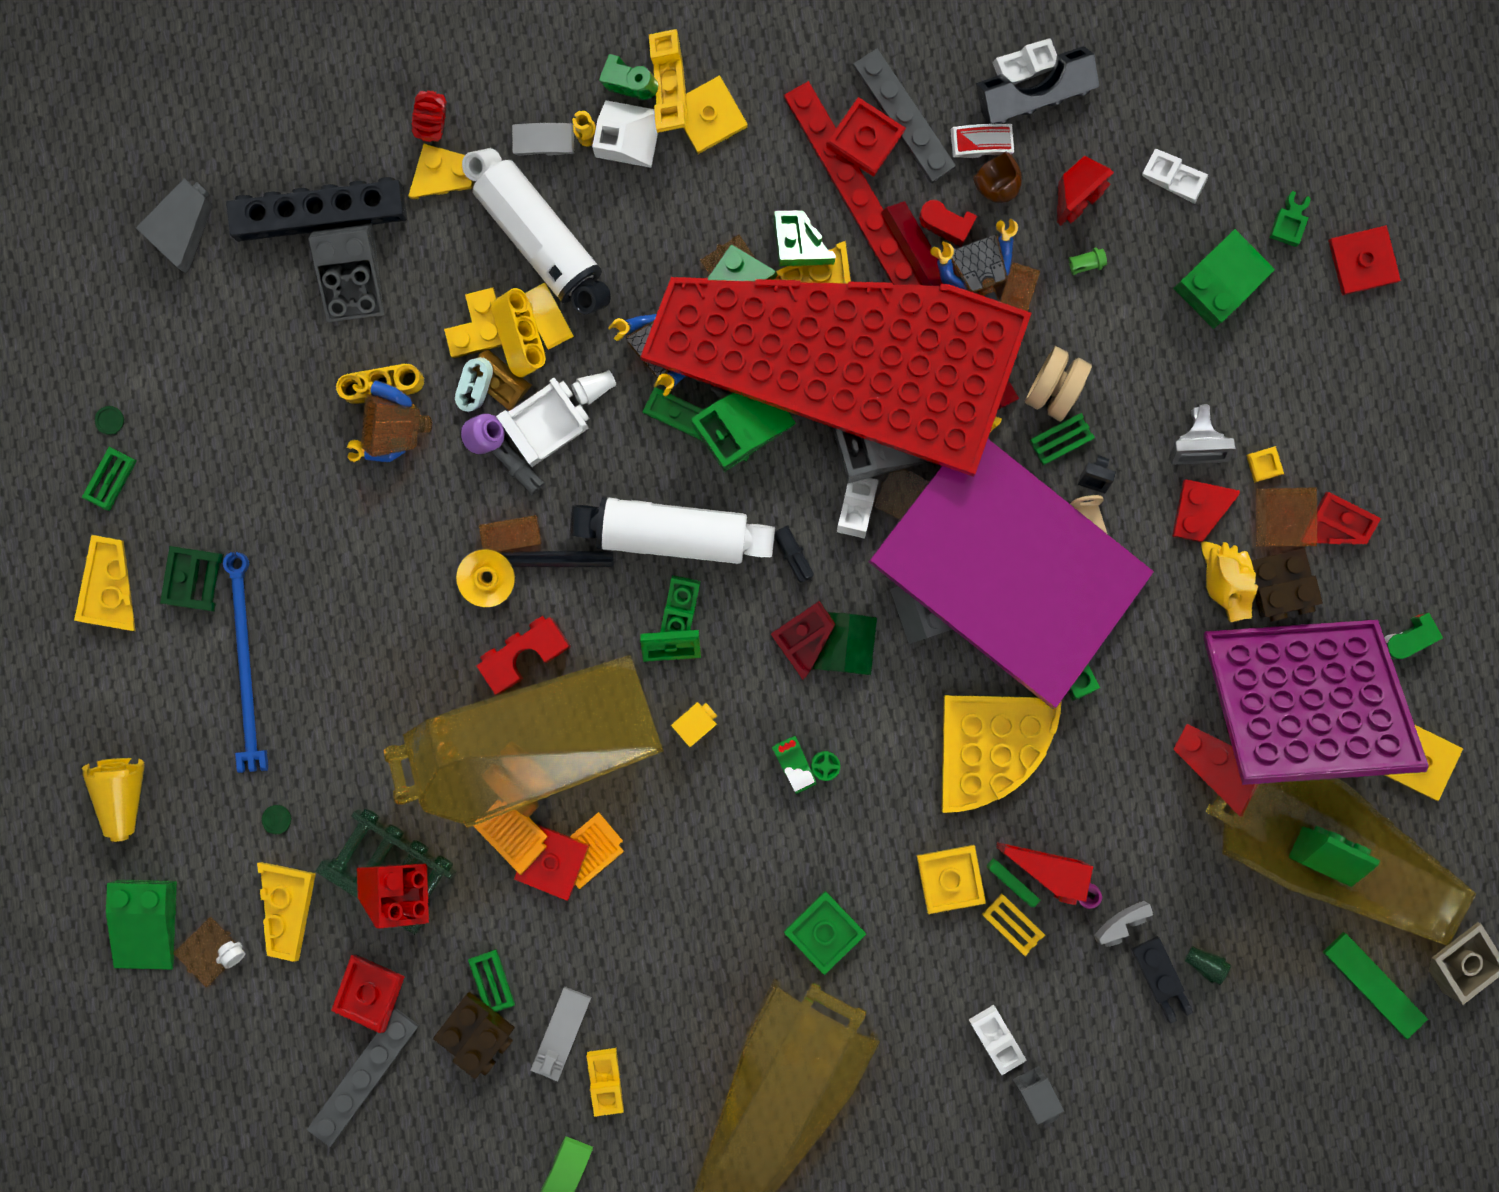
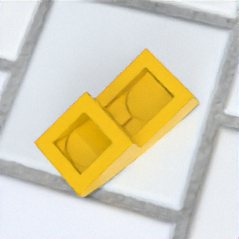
[525,283,574,350]
[587,1048,624,1117]

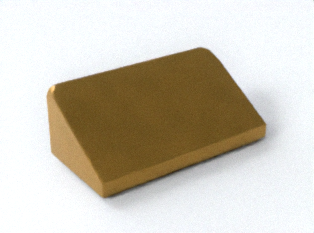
[473,349,532,411]

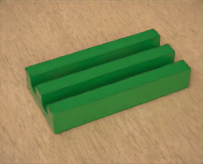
[1029,413,1095,465]
[82,447,137,511]
[640,630,701,662]
[987,858,1041,908]
[468,949,515,1012]

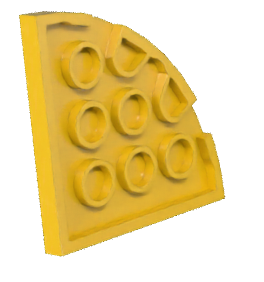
[942,695,1061,813]

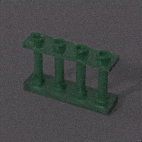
[315,808,457,935]

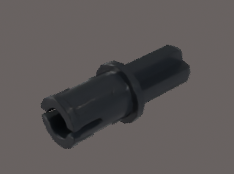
[774,525,814,583]

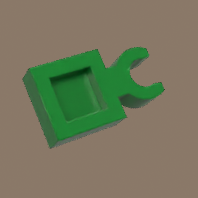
[1269,191,1311,247]

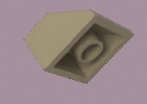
[1429,922,1499,1005]

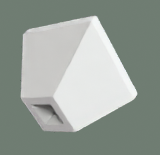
[592,100,658,168]

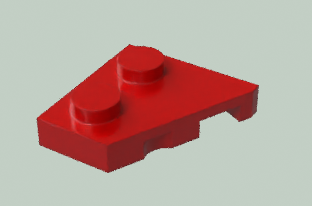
[1172,479,1240,542]
[1300,492,1381,544]

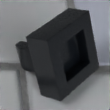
[1078,455,1116,494]

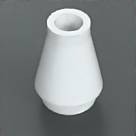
[571,370,616,405]

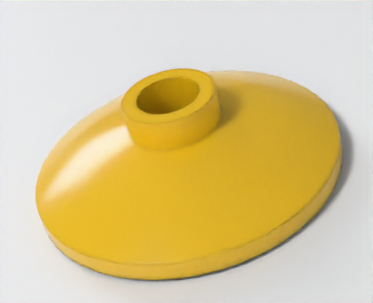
[456,549,515,607]

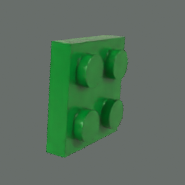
[783,890,866,975]

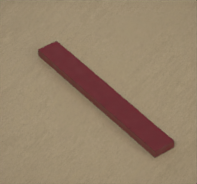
[881,201,1019,410]

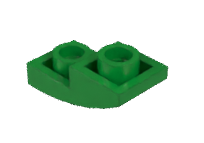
[660,575,701,632]

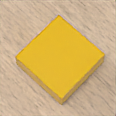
[1246,446,1284,483]

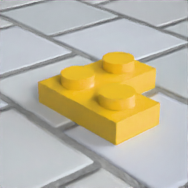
[444,288,502,358]

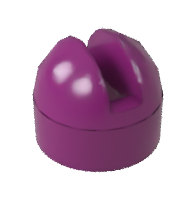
[1079,883,1102,909]

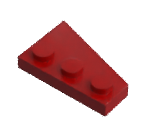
[1173,724,1259,817]

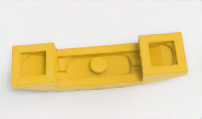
[649,29,687,133]

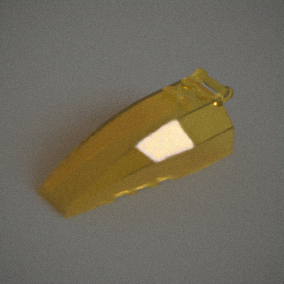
[1205,778,1476,945]
[693,979,880,1192]

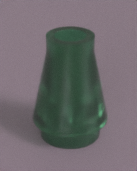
[1184,946,1231,985]

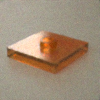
[1256,487,1317,547]

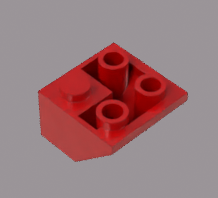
[1057,156,1114,226]
[357,864,429,928]

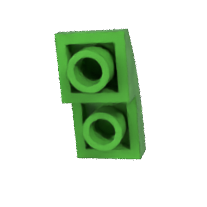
[541,1136,593,1192]

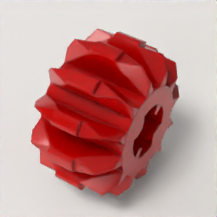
[412,90,447,142]

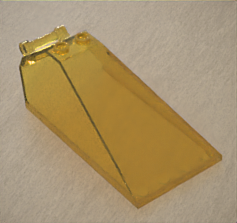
[383,655,664,828]

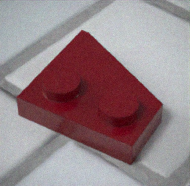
[771,601,836,680]

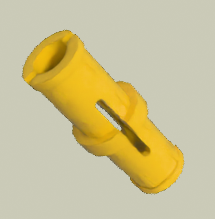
[572,111,596,147]

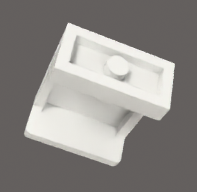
[496,378,590,467]

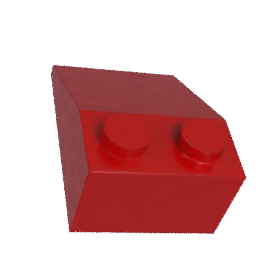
[996,842,1093,905]

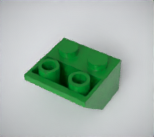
[1288,825,1380,887]

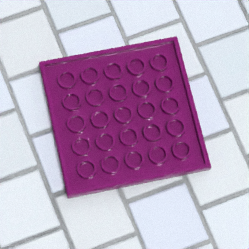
[1204,620,1429,785]

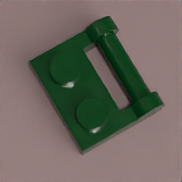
[160,546,224,612]

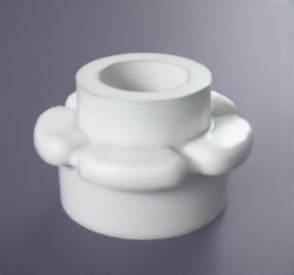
[216,941,245,969]

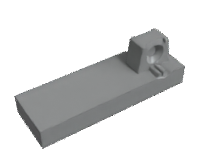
[530,986,592,1082]

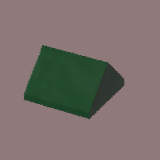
[813,612,877,675]

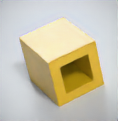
[671,702,717,747]

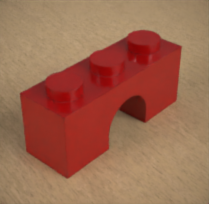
[476,616,571,695]

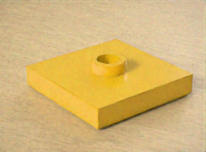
[683,75,748,154]
[1384,725,1463,801]
[916,845,986,914]

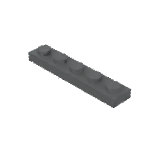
[853,48,956,184]
[306,1008,419,1147]

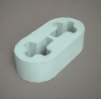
[455,357,493,412]

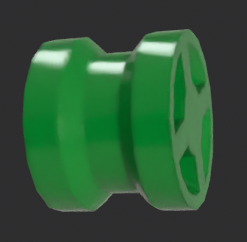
[811,751,841,781]

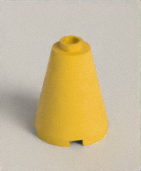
[82,758,145,842]

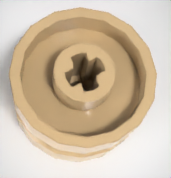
[1025,346,1092,422]

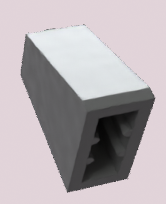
[136,178,213,273]

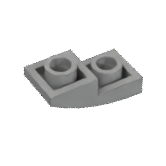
[512,123,574,156]
[1094,901,1153,947]

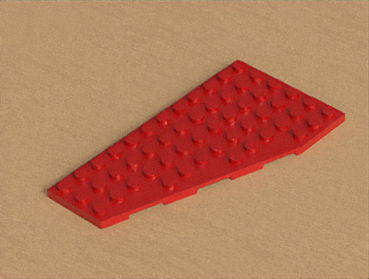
[640,277,1032,477]

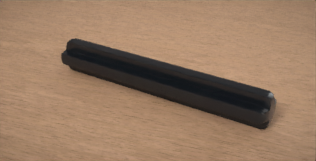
[500,551,614,567]

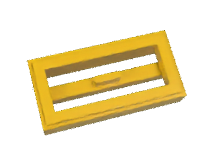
[982,893,1045,956]

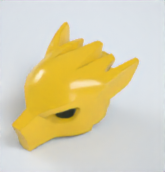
[1201,541,1258,622]

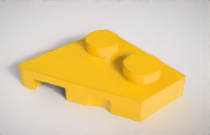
[409,144,474,199]

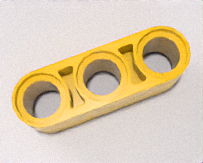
[491,288,546,377]
[336,364,424,404]

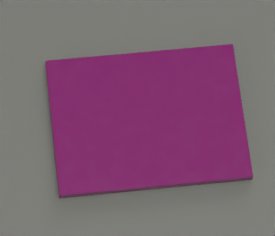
[868,439,1154,709]

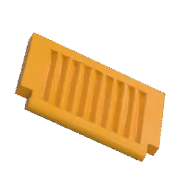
[473,798,548,875]
[570,812,624,889]

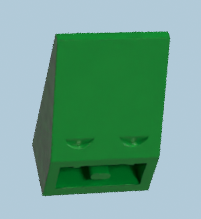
[691,393,796,472]

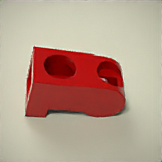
[919,200,977,247]

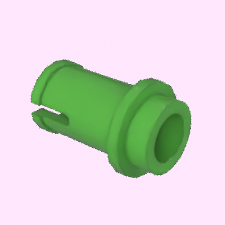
[1068,247,1107,275]

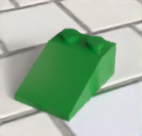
[1173,229,1275,329]
[106,880,177,970]

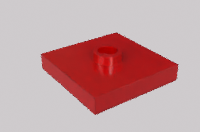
[826,97,906,177]
[1328,225,1401,296]
[514,824,590,901]
[331,955,405,1033]

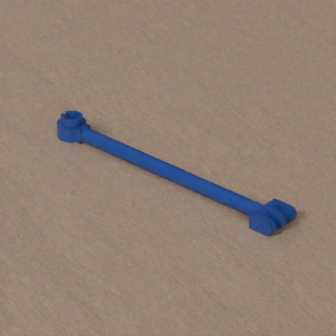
[223,552,268,773]

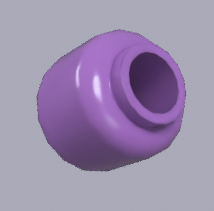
[461,414,505,454]

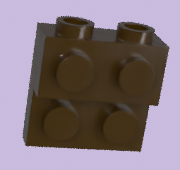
[1251,548,1323,622]
[433,991,515,1079]

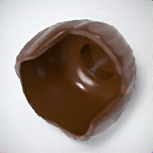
[973,151,1022,203]

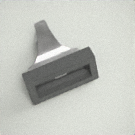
[1170,404,1236,465]

